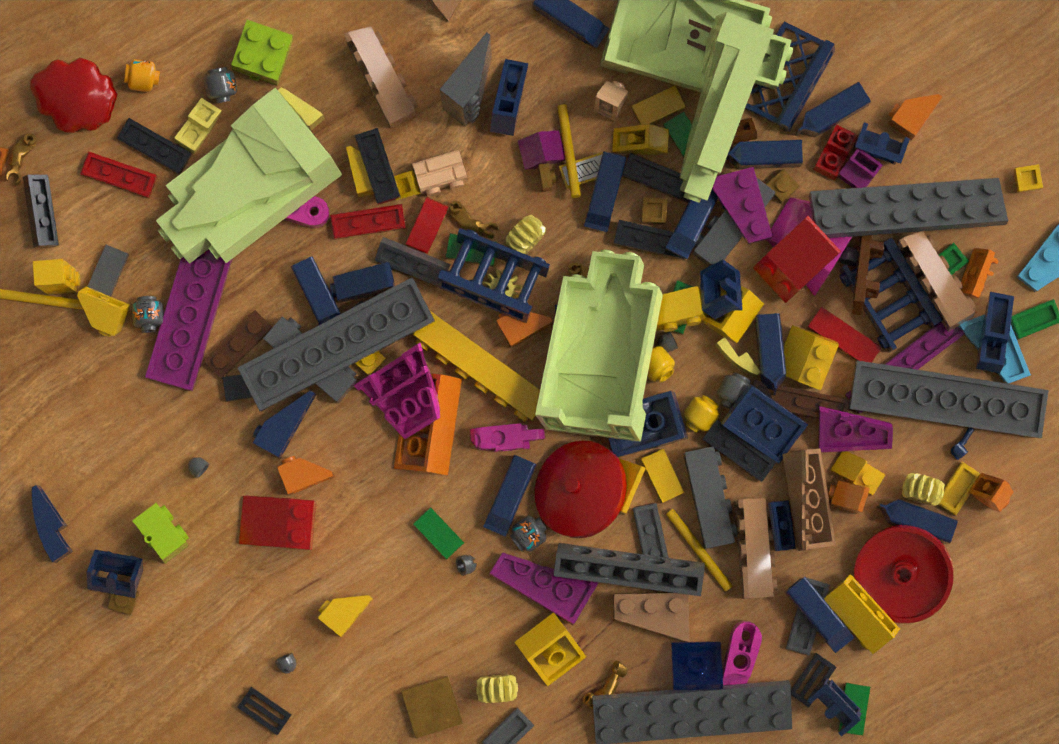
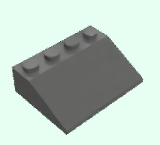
[440,32,492,127]

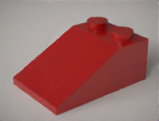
[753,216,841,303]
[239,495,317,550]

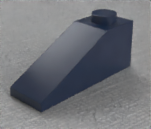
[490,59,529,136]
[252,391,316,458]

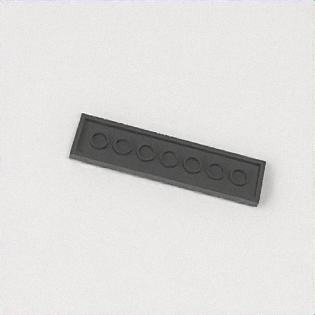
[809,178,1008,238]
[238,278,435,411]
[848,360,1049,438]
[592,680,792,744]

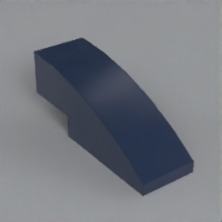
[976,292,1014,373]
[32,485,73,563]

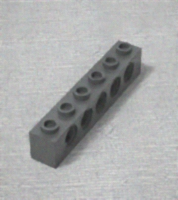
[554,543,705,596]

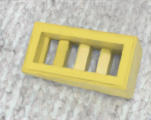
[278,87,325,131]

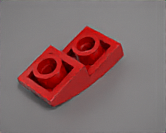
[813,124,858,181]
[406,197,449,254]

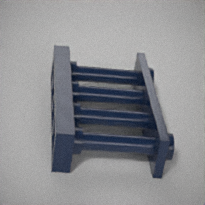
[436,228,550,323]
[839,238,943,353]

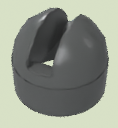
[839,247,859,267]
[658,332,678,352]
[188,457,209,479]
[456,555,477,576]
[275,653,297,674]

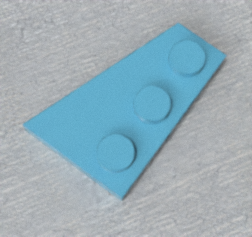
[1017,224,1059,292]
[958,314,1031,384]

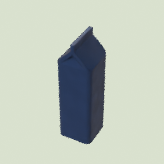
[532,0,610,49]
[796,82,871,137]
[726,140,803,169]
[584,151,627,232]
[665,189,718,259]
[291,256,341,325]
[755,313,786,396]
[483,455,537,537]
[876,499,958,544]
[784,576,854,653]

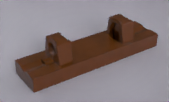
[851,235,884,315]

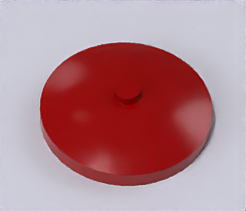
[535,440,627,539]
[854,525,954,623]

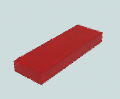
[80,151,157,198]
[330,204,406,240]
[807,307,882,363]

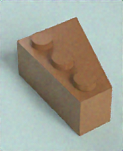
[613,593,690,642]

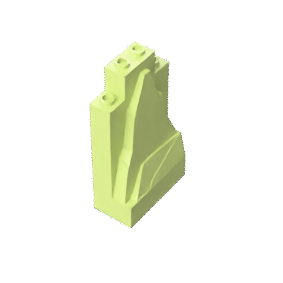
[600,0,793,97]
[680,12,774,203]
[156,87,342,264]
[535,250,663,442]

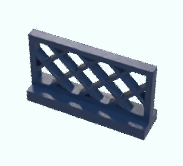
[745,21,835,133]

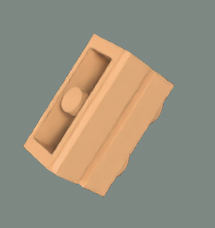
[413,150,468,196]

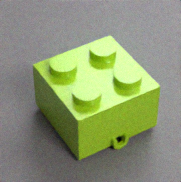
[231,20,293,86]
[132,503,189,564]

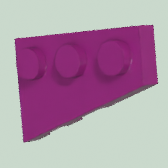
[712,167,773,244]
[818,406,893,452]

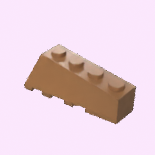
[344,27,418,129]
[898,231,976,332]
[783,448,836,551]
[734,498,777,599]

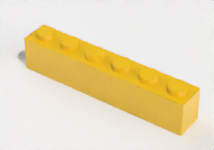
[413,311,540,422]

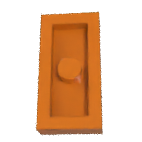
[960,248,999,298]

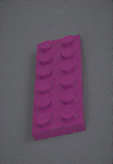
[145,249,233,391]

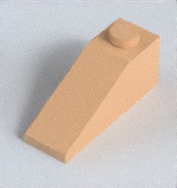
[594,81,629,121]

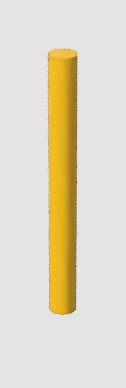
[557,104,581,198]
[0,289,84,310]
[666,509,733,592]

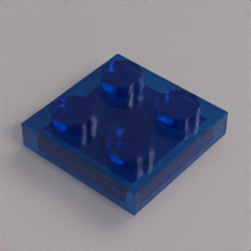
[671,642,723,690]

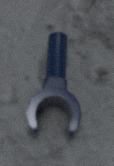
[951,428,974,460]

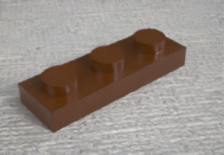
[204,310,273,379]

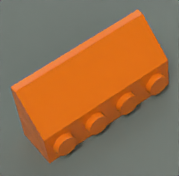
[394,374,462,476]

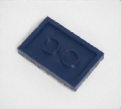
[720,383,808,464]

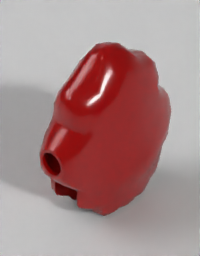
[30,57,118,134]

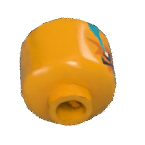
[124,59,160,92]

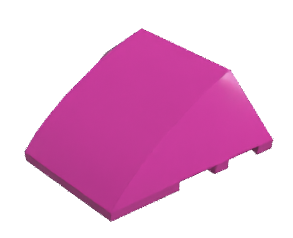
[767,197,852,296]
[354,343,440,439]

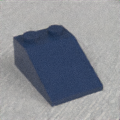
[609,391,688,458]

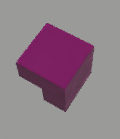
[518,131,565,170]
[837,148,883,188]

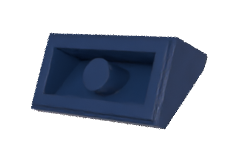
[768,500,796,552]

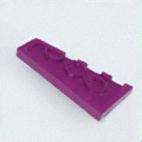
[489,553,598,626]

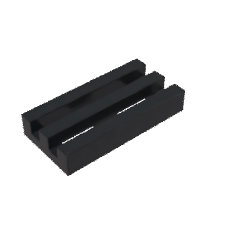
[791,653,837,707]
[237,687,292,735]

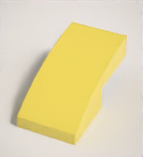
[174,98,222,154]
[715,338,760,377]

